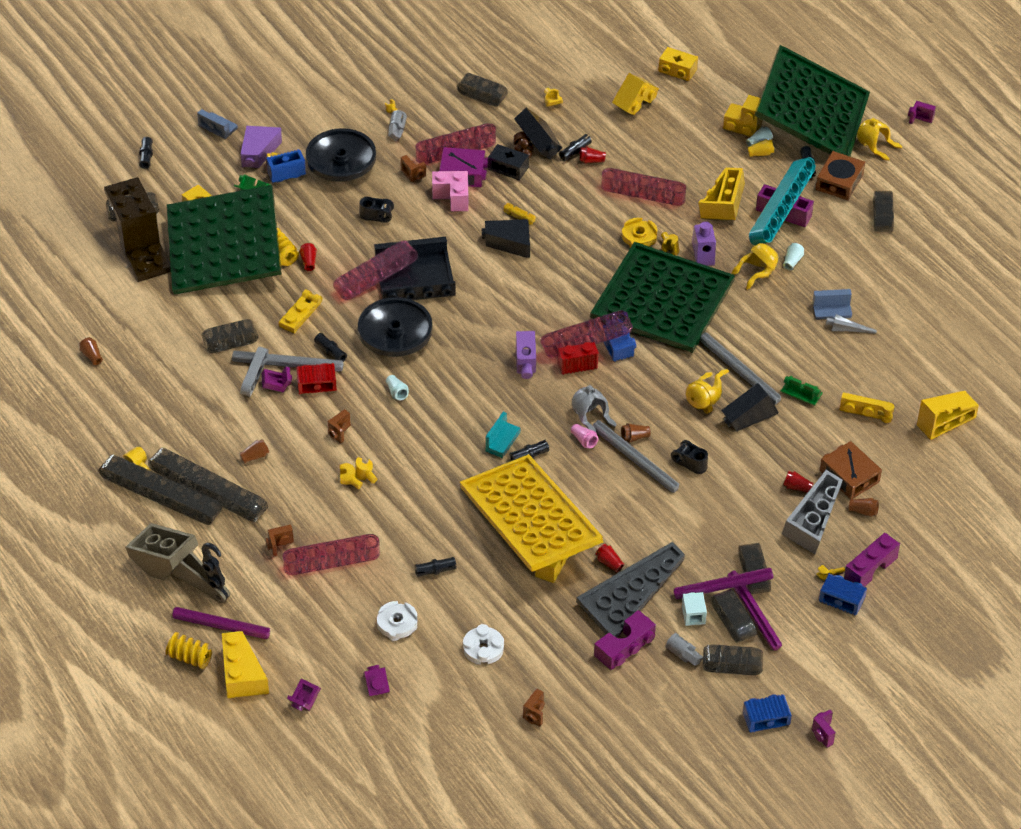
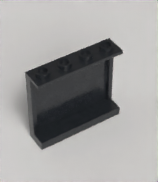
[374,236,456,300]

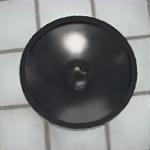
[306,128,376,182]
[358,297,433,357]

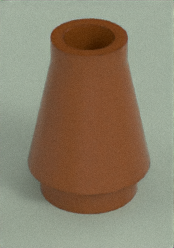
[79,337,103,365]
[621,423,651,442]
[239,439,270,463]
[849,498,879,517]

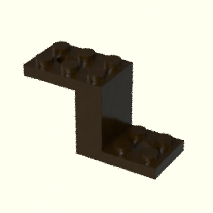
[104,177,171,282]

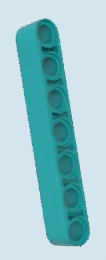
[749,157,816,246]

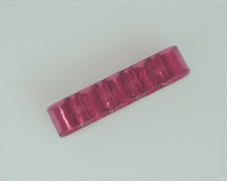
[415,123,496,164]
[601,168,686,206]
[333,240,418,300]
[540,310,633,358]
[283,534,380,575]

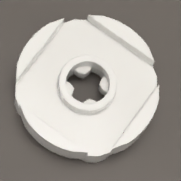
[377,601,417,641]
[463,624,504,664]

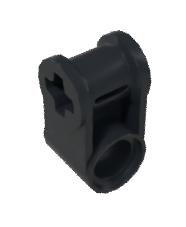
[359,197,394,223]
[671,440,708,474]

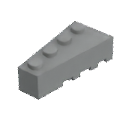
[782,470,843,554]

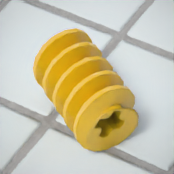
[277,227,299,266]
[165,632,212,669]

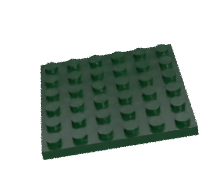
[754,45,870,156]
[166,185,282,295]
[590,242,735,353]

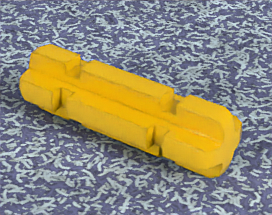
[503,203,536,225]

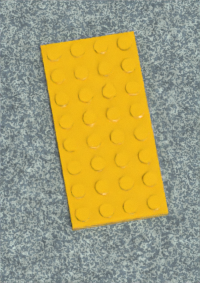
[460,454,603,572]

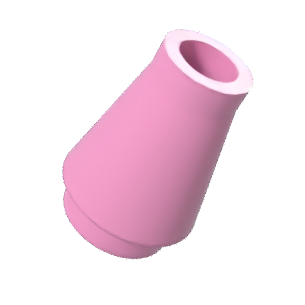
[571,424,598,448]

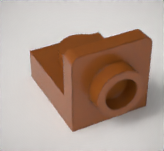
[401,155,426,182]
[328,409,351,443]
[265,524,294,556]
[523,689,545,727]

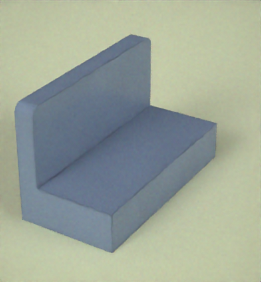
[197,109,238,139]
[812,289,852,320]

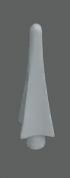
[826,314,877,334]

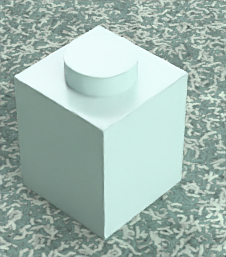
[682,592,707,626]

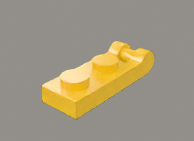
[278,289,323,334]
[839,392,895,423]

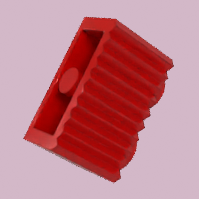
[557,342,599,375]
[296,363,337,394]

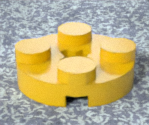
[621,218,658,248]

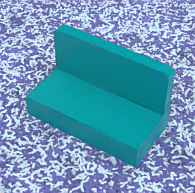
[485,411,521,458]

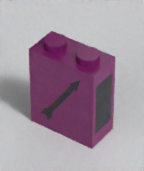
[439,147,488,187]

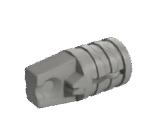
[388,110,407,141]
[665,633,703,665]

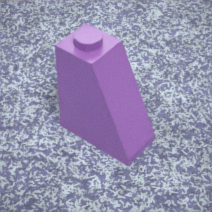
[241,126,282,168]

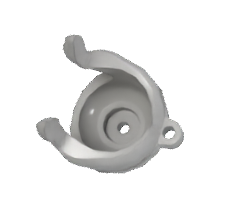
[572,385,616,432]

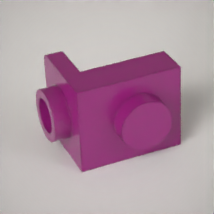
[908,101,936,124]
[261,366,292,392]
[363,665,390,697]
[287,678,321,711]
[812,710,836,748]

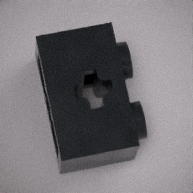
[488,144,529,181]

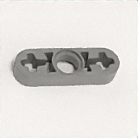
[240,346,269,397]

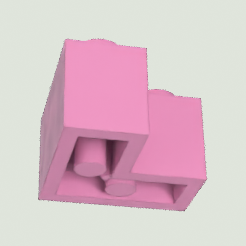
[432,171,468,211]

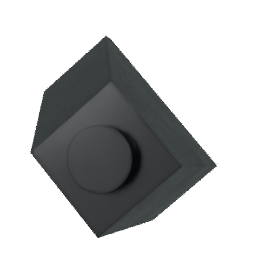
[514,107,562,159]
[481,219,530,258]
[721,383,779,431]

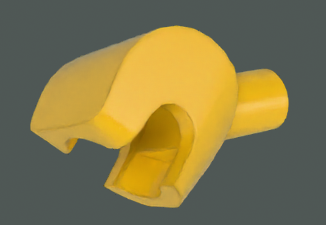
[544,88,563,107]
[661,232,679,256]
[123,447,150,475]
[355,457,377,484]
[339,463,363,489]

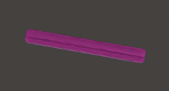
[674,567,773,599]
[727,570,782,651]
[172,607,270,639]

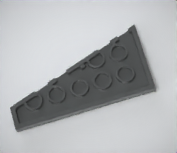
[576,542,685,638]

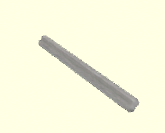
[700,332,781,404]
[232,351,344,372]
[593,420,679,493]

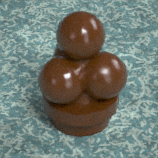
[513,131,533,158]

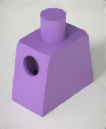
[692,222,716,266]
[516,331,536,379]

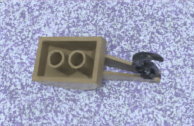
[125,523,230,603]

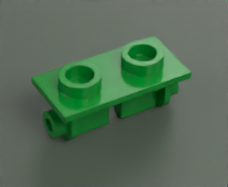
[234,174,270,191]
[780,375,823,406]

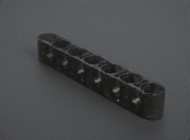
[148,447,268,522]
[98,455,223,525]

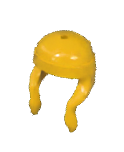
[857,118,902,161]
[731,243,779,290]
[685,369,729,414]

